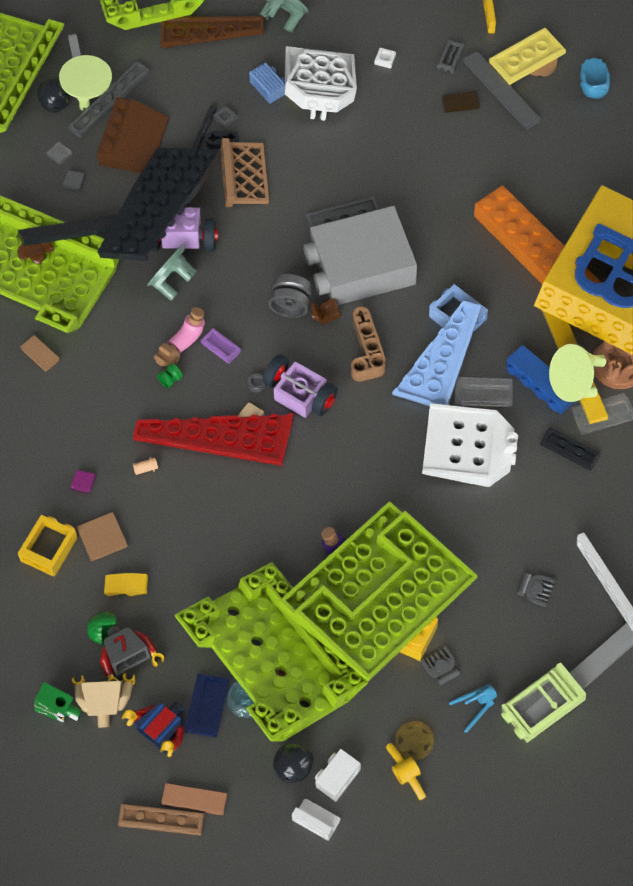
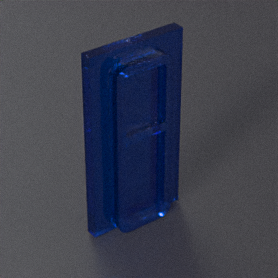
[184,674,230,738]

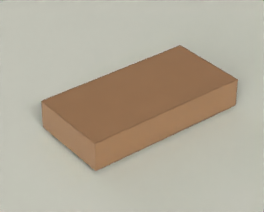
[20,335,60,372]

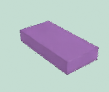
[201,328,241,364]

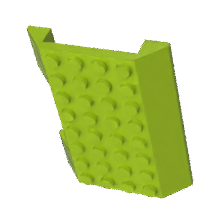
[0,13,64,133]
[0,195,119,333]

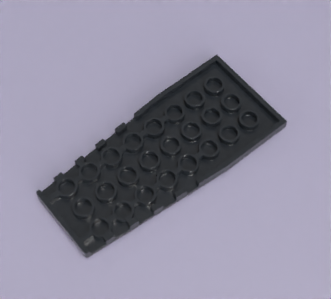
[97,147,221,261]

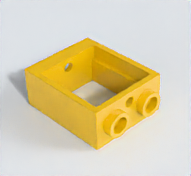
[18,515,78,577]

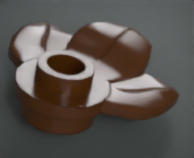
[17,242,54,265]

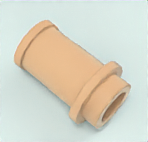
[133,457,158,475]

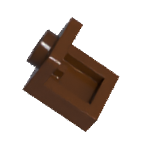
[310,298,342,325]

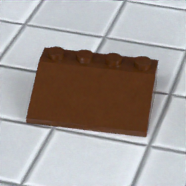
[97,97,169,173]

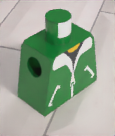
[34,682,82,722]

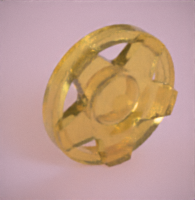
[395,721,434,760]

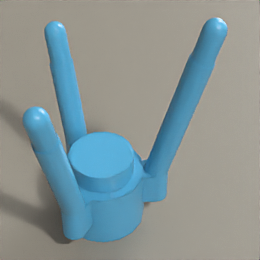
[449,684,497,732]

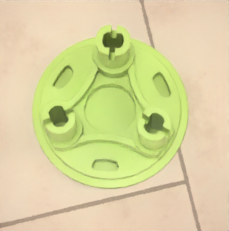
[59,55,112,111]
[549,344,606,402]

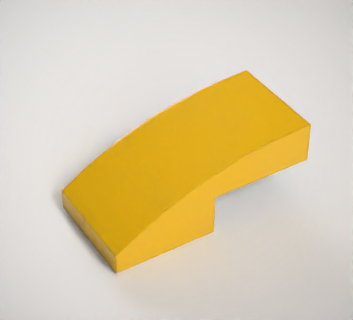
[104,573,148,596]

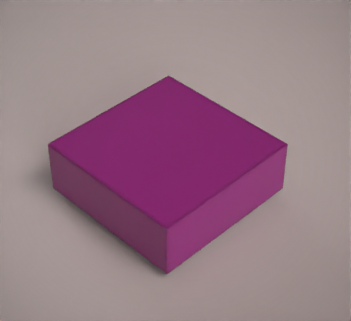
[71,470,96,494]

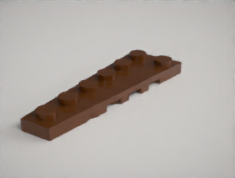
[160,16,264,48]

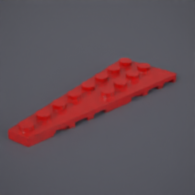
[132,413,294,466]

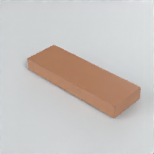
[161,783,227,816]

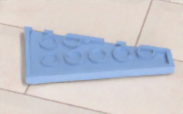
[392,300,482,406]

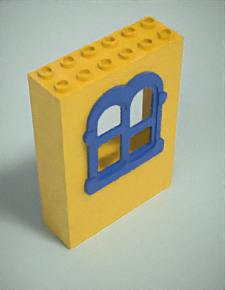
[534,185,633,355]

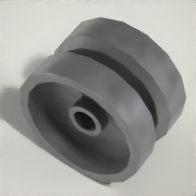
[268,274,313,318]

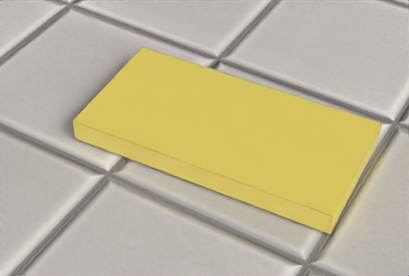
[489,28,566,85]

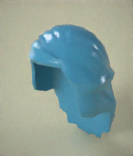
[580,58,610,99]

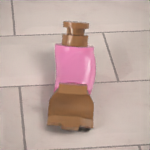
[153,307,205,367]

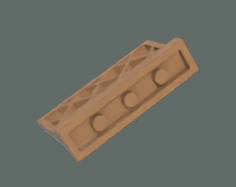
[220,138,269,207]

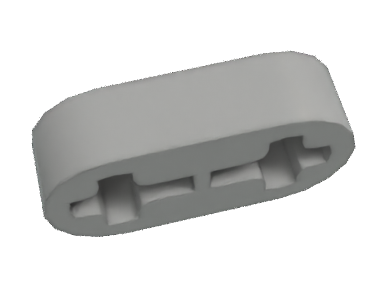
[68,34,81,58]

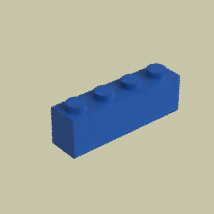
[506,345,576,415]

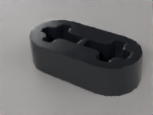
[205,130,239,149]

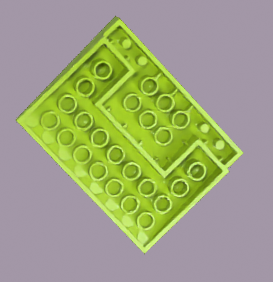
[278,501,478,681]

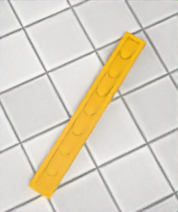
[542,310,608,424]

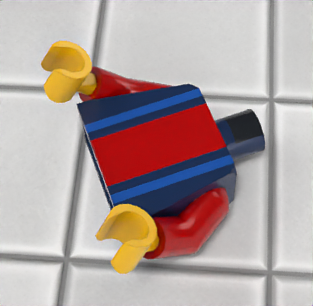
[122,701,185,757]

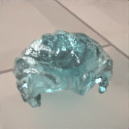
[227,681,254,718]

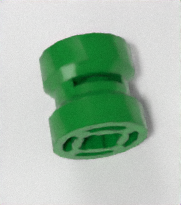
[157,363,183,389]

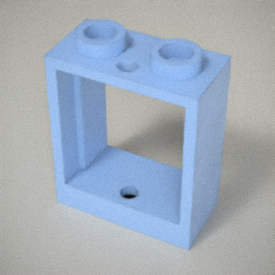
[429,284,488,331]

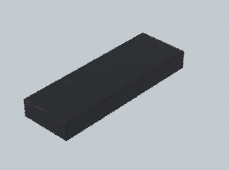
[540,427,601,471]

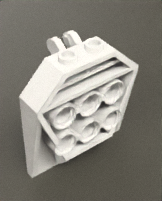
[285,46,357,121]
[422,403,518,487]

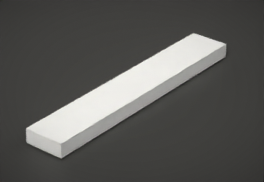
[577,532,633,631]

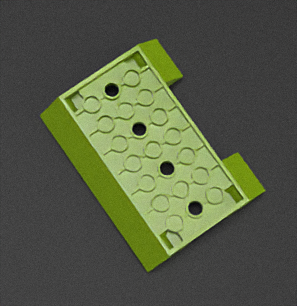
[175,562,369,741]

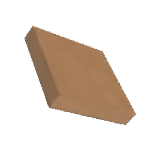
[77,512,128,562]

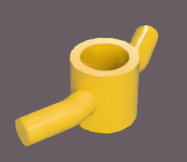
[386,743,426,800]

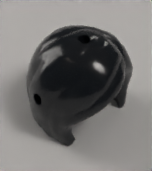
[37,79,70,113]
[273,744,314,783]

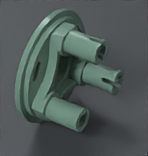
[259,0,309,33]
[147,244,198,301]

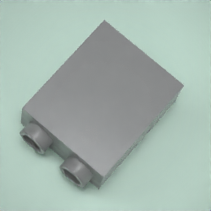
[303,206,417,305]

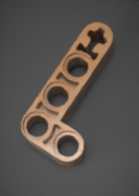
[351,307,386,382]

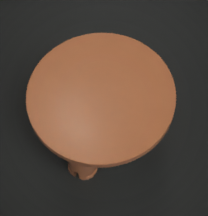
[592,341,633,389]

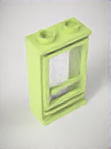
[501,662,586,743]

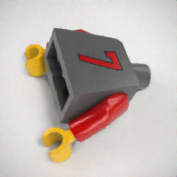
[100,626,164,681]

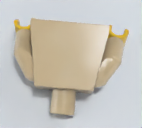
[72,673,135,728]

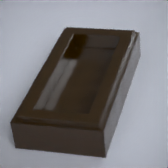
[442,91,480,113]

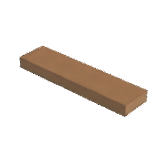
[118,804,204,836]

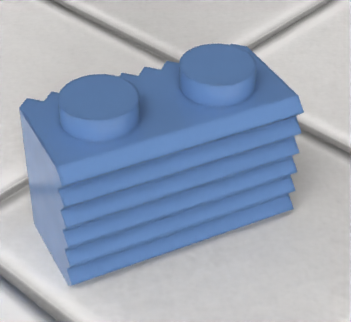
[249,63,285,104]

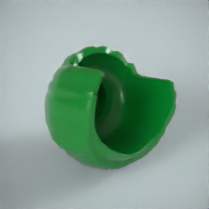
[87,611,116,644]

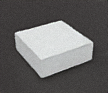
[375,48,396,68]

